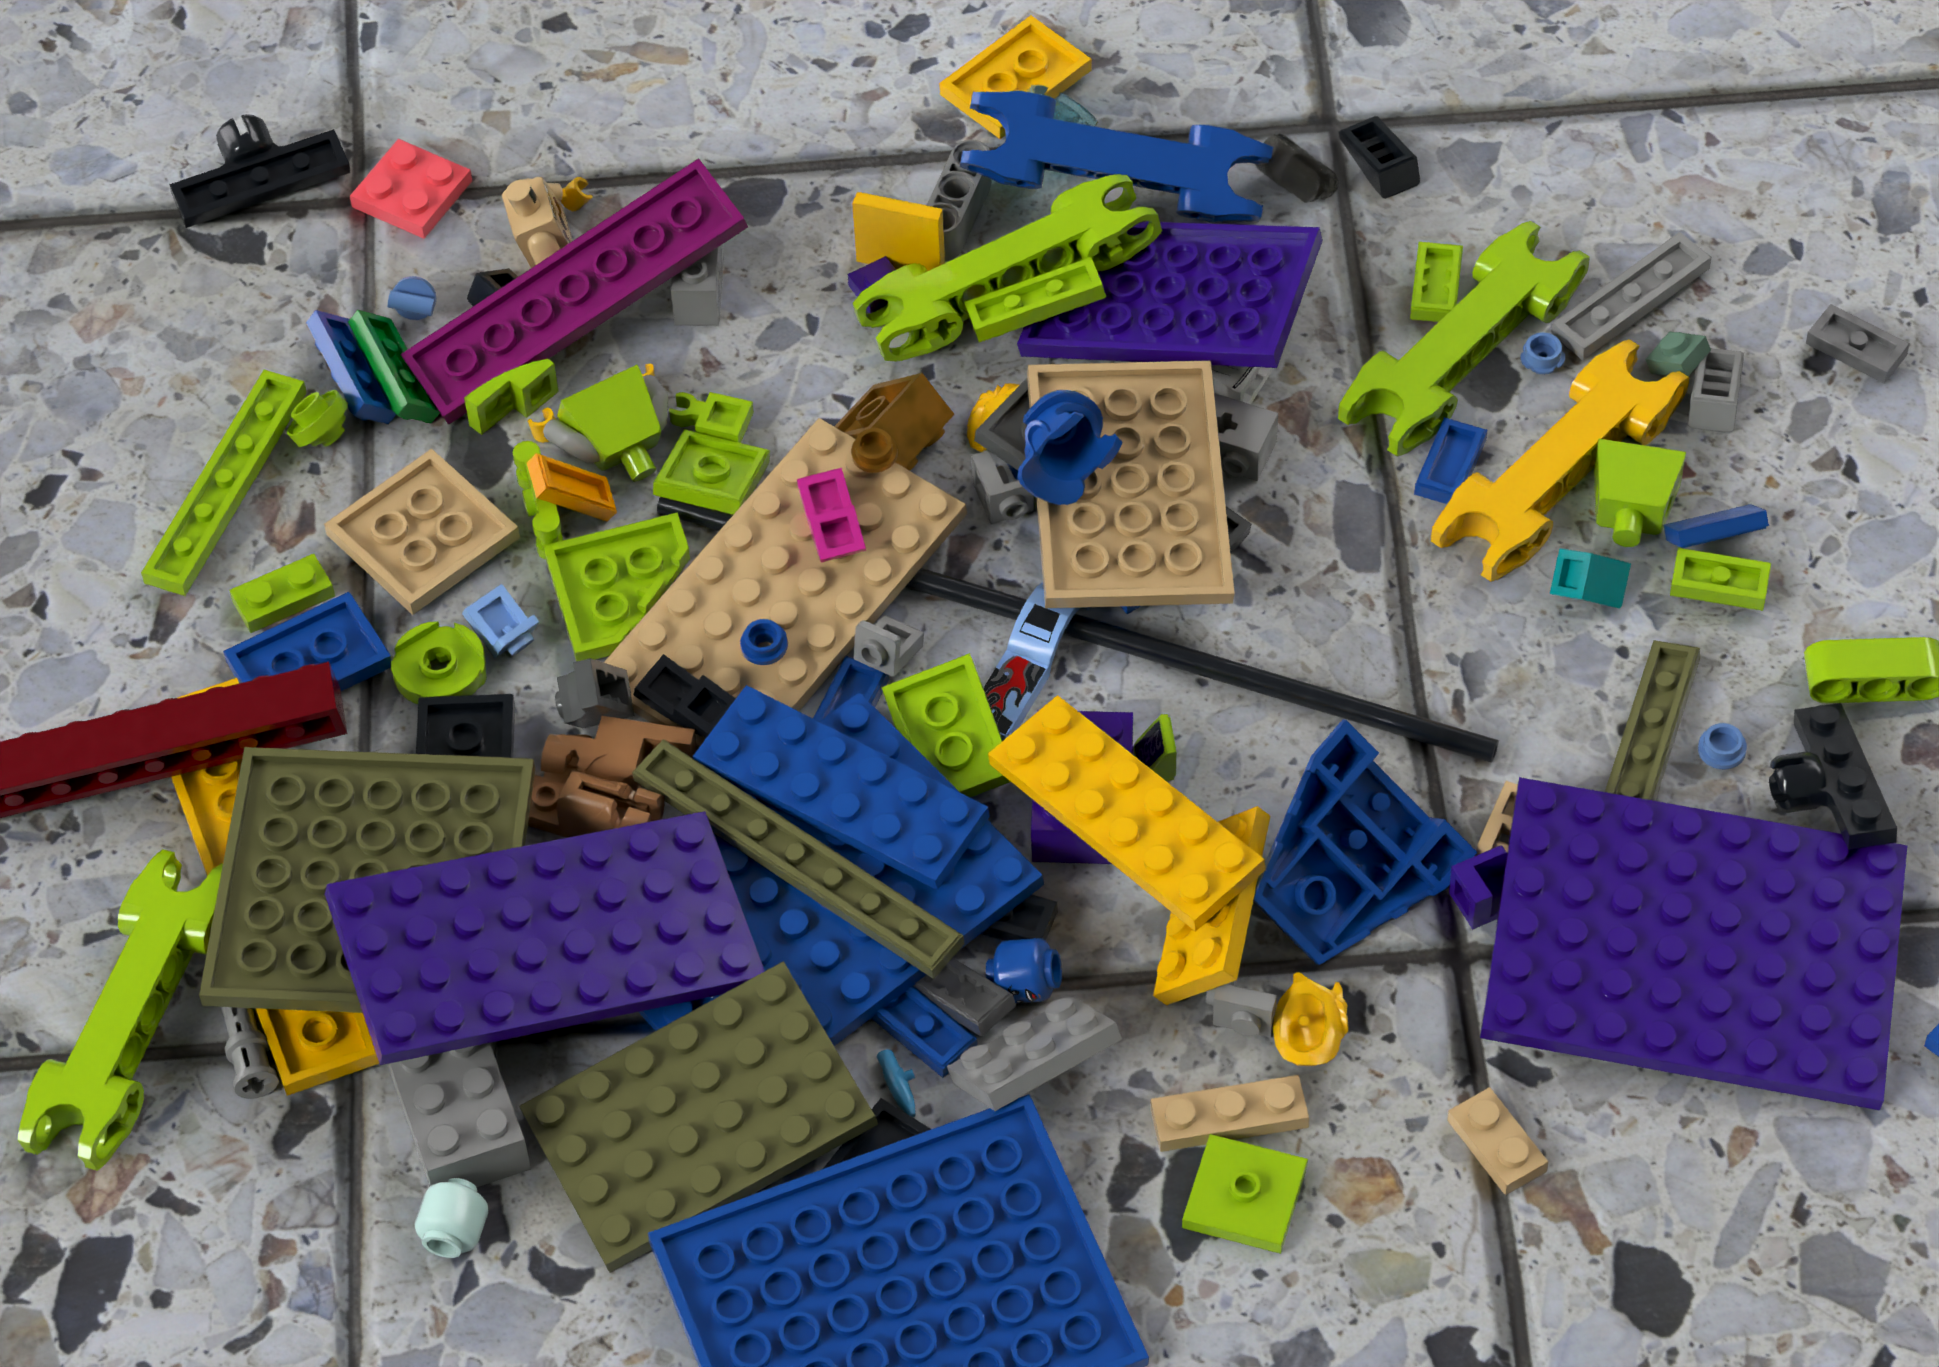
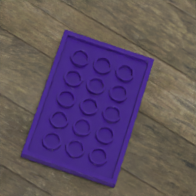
[1017,221,1323,368]

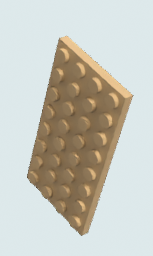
[604,418,967,750]

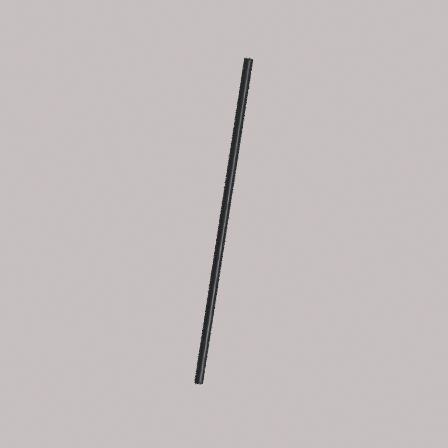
[657,497,1499,763]

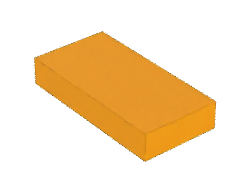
[527,453,617,522]

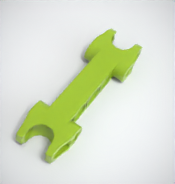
[852,174,1162,362]
[1338,221,1590,457]
[17,849,223,1171]

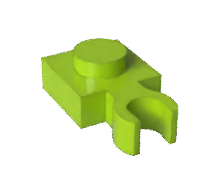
[669,392,754,443]

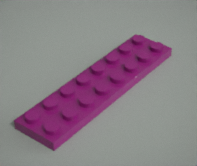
[400,158,748,425]

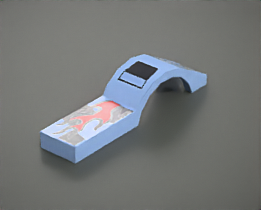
[984,582,1090,741]

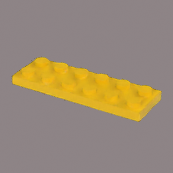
[988,695,1266,932]

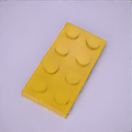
[1153,806,1271,1006]

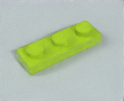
[964,257,1106,343]

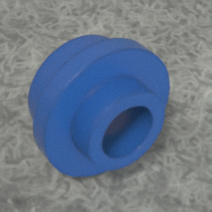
[740,619,788,665]

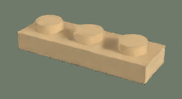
[1151,1075,1309,1152]

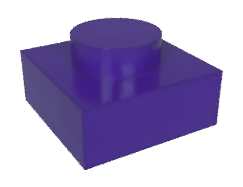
[847,256,896,313]

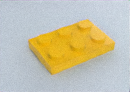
[939,15,1092,139]

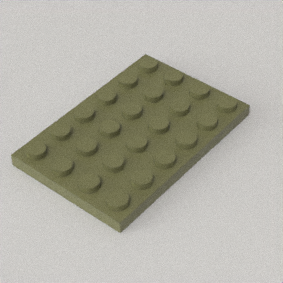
[519,961,878,1273]

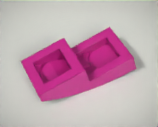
[797,467,866,563]

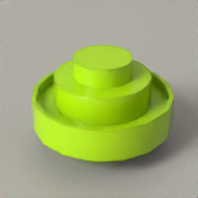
[287,390,348,447]

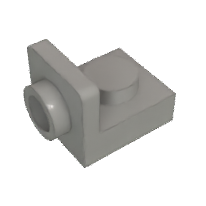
[971,450,1034,524]

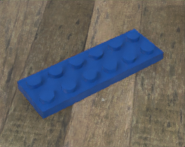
[693,685,990,890]

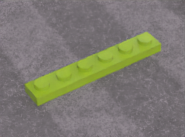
[141,370,307,596]

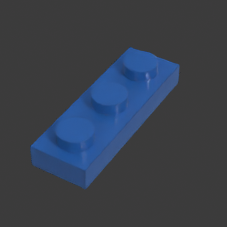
[306,310,396,424]

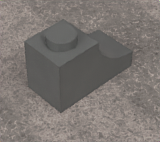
[555,658,635,729]

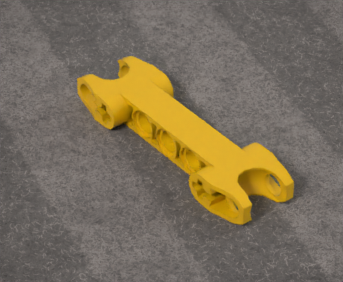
[1431,339,1690,582]

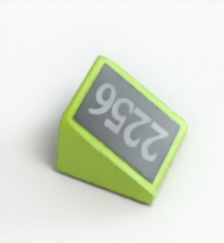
[1134,714,1177,781]

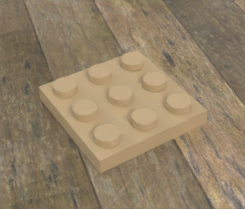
[324,448,520,615]

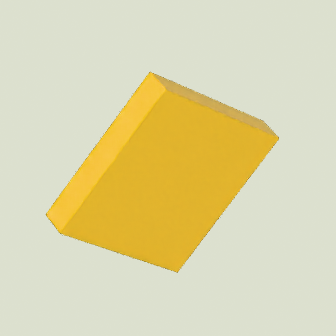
[852,192,945,271]

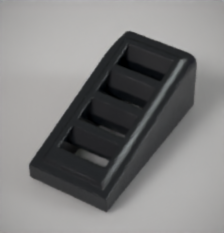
[1339,116,1420,199]

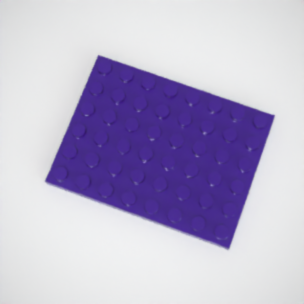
[1480,777,1908,1110]

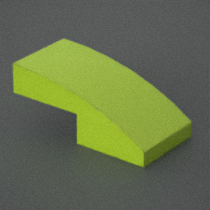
[464,359,559,435]

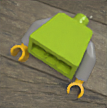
[527,363,669,482]

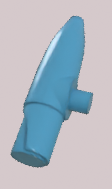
[877,1049,916,1117]

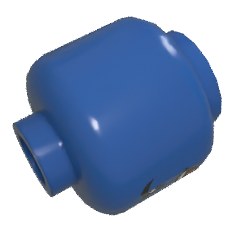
[986,938,1062,1003]

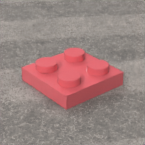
[350,139,472,239]

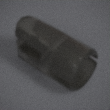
[1255,134,1339,203]

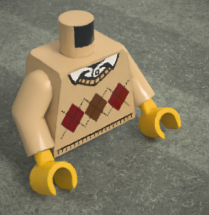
[502,177,593,268]

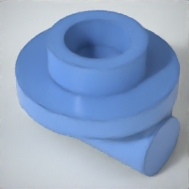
[387,276,437,320]

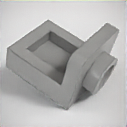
[854,615,924,677]
[1206,981,1277,1038]

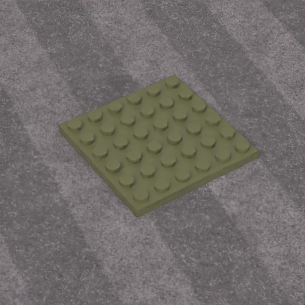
[199,747,535,1013]

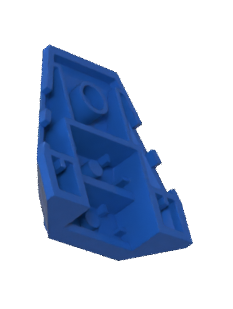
[1253,719,1477,965]

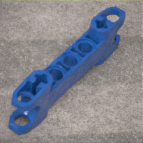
[959,90,1273,223]

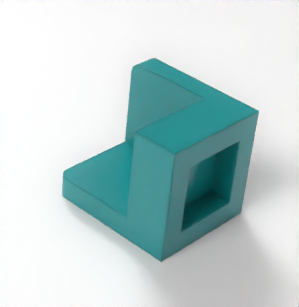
[1550,548,1631,608]

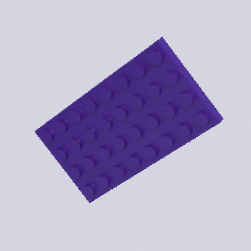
[325,811,765,1065]

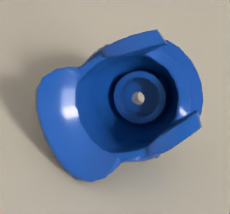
[1017,390,1123,505]

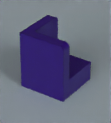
[1449,845,1508,930]

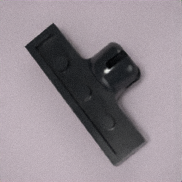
[169,114,351,228]
[1769,703,1897,850]

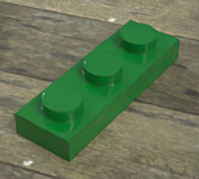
[348,310,440,424]

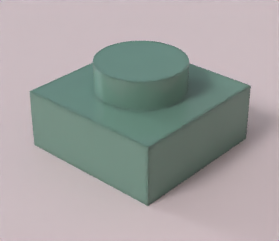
[1645,331,1711,376]

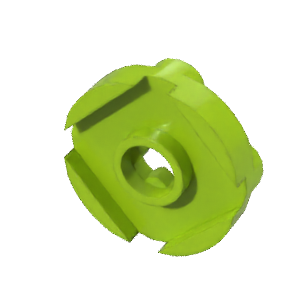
[391,621,487,704]

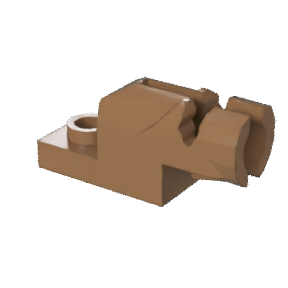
[541,716,697,791]
[528,770,665,838]

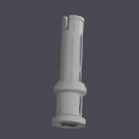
[221,1007,279,1099]

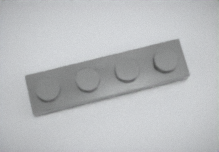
[1551,232,1712,360]

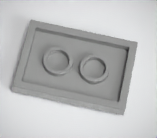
[947,996,1122,1111]

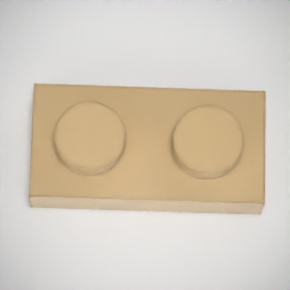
[1447,1087,1548,1195]

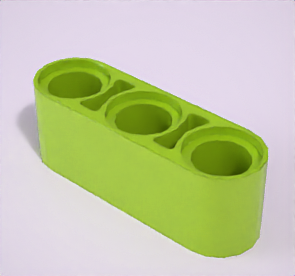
[1804,637,1939,703]

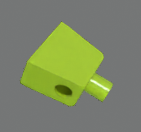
[1594,438,1686,547]

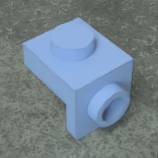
[462,584,539,658]

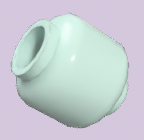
[415,1178,488,1258]

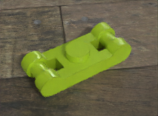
[513,441,563,559]

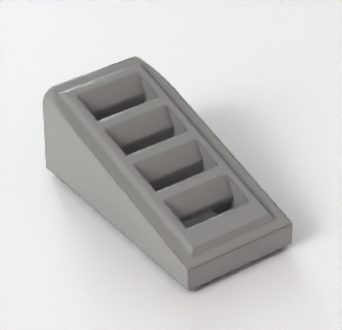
[1688,348,1744,432]

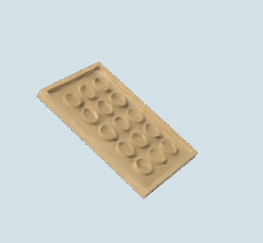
[1027,361,1235,608]

